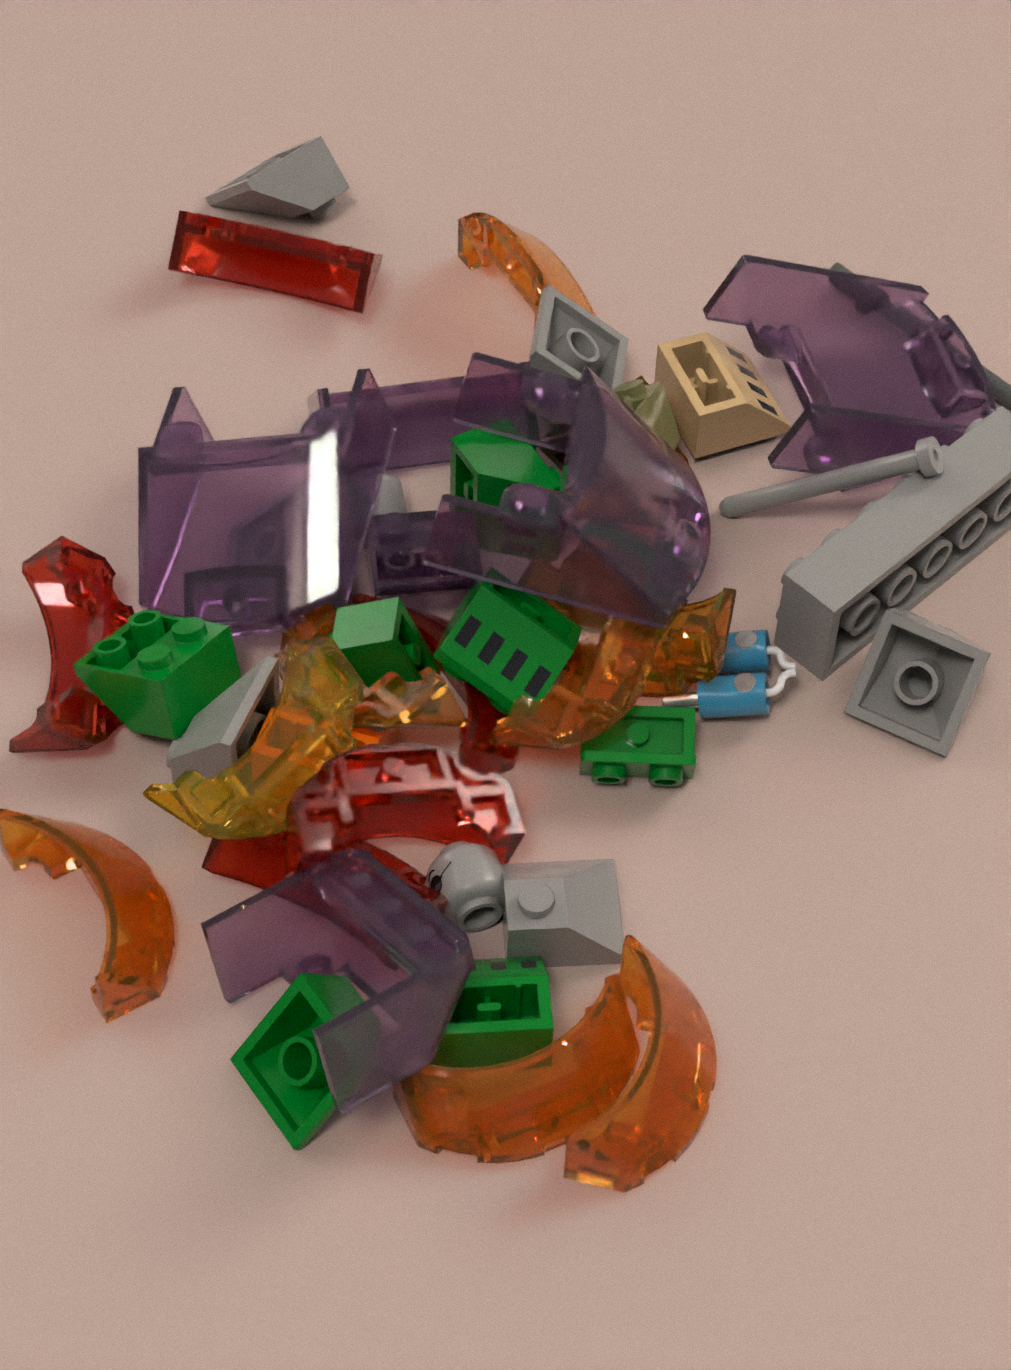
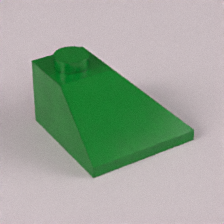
[230,973,379,1150]

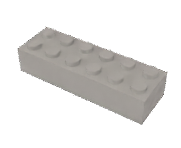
[774,405,1011,681]

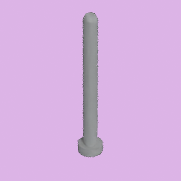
[719,436,944,518]

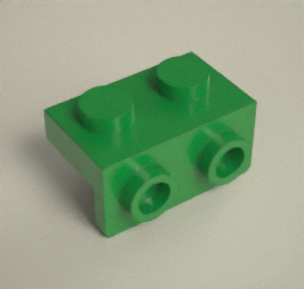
[579,703,696,786]

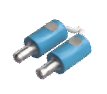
[661,629,796,719]

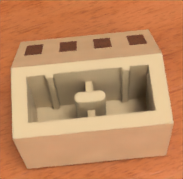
[654,332,790,459]

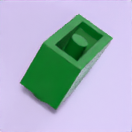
[327,597,441,712]

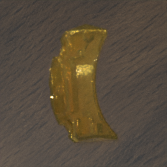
[142,636,364,839]

